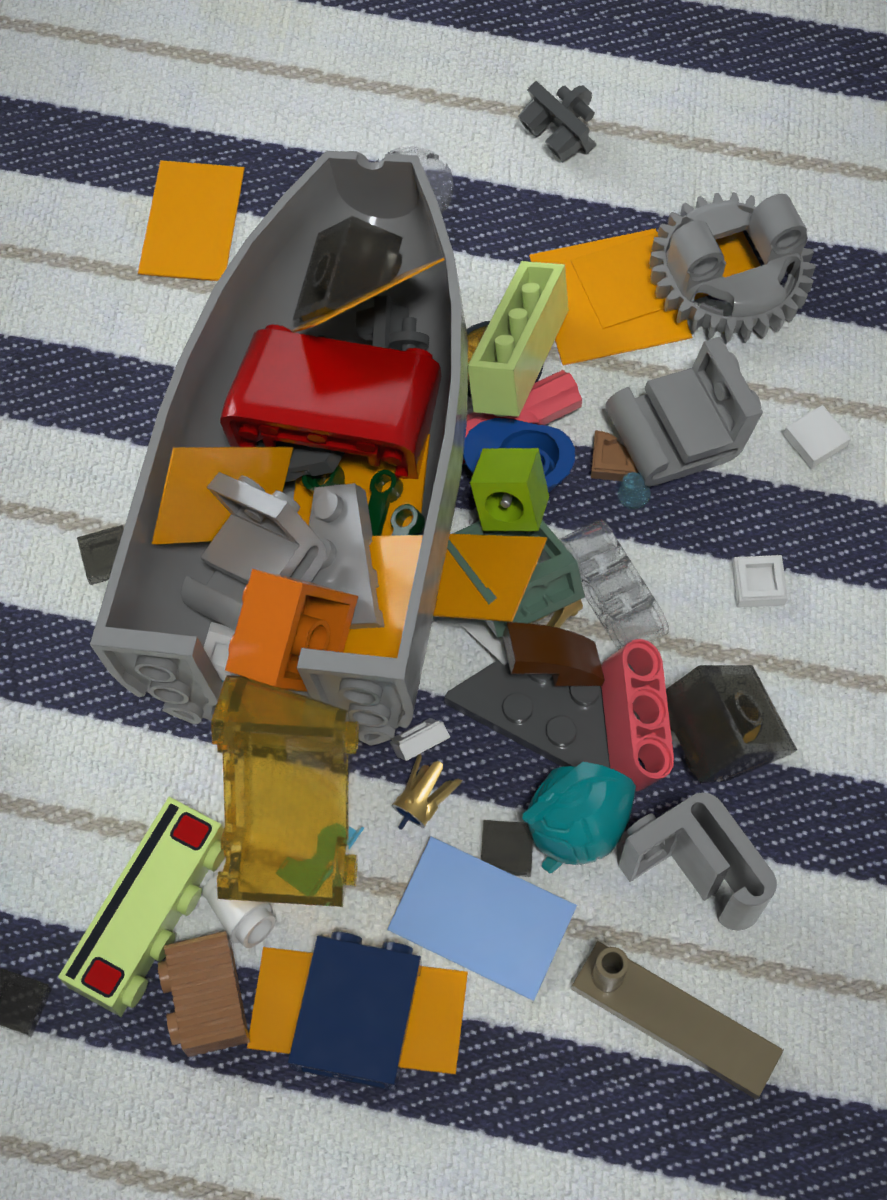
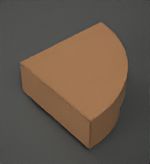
[591,430,638,483]

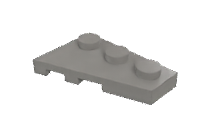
[309,483,384,629]

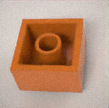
[225,569,358,691]

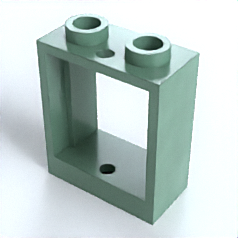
[447,520,585,638]

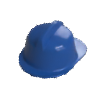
[463,418,575,492]

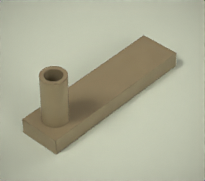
[571,941,784,1100]

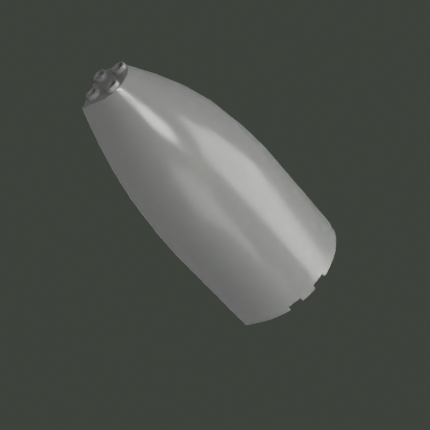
[90,151,468,750]

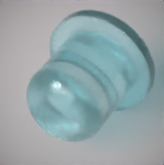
[618,472,651,509]

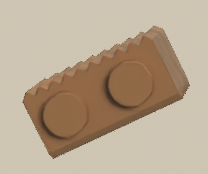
[158,931,250,1057]

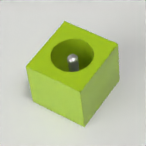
[470,448,550,531]

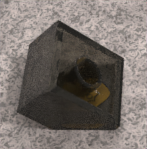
[292,216,403,323]
[666,665,797,784]

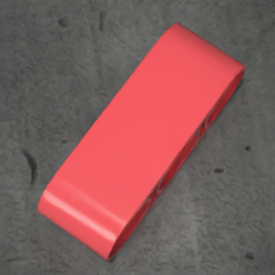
[601,639,674,792]

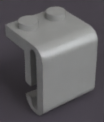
[605,337,763,486]
[181,472,326,631]
[618,793,777,931]

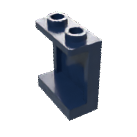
[288,932,422,1092]

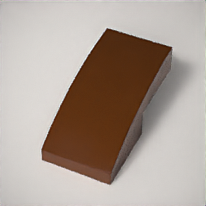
[503,622,605,686]

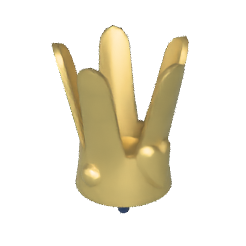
[392,754,463,829]

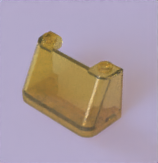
[211,675,359,907]

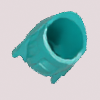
[522,761,636,873]

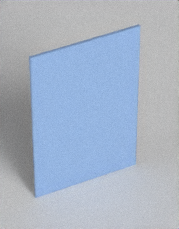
[387,836,577,1001]

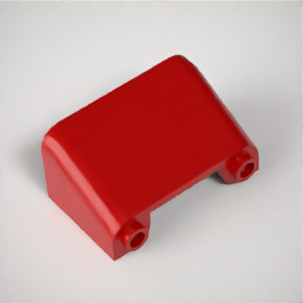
[220,324,442,479]

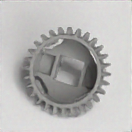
[649,192,815,342]

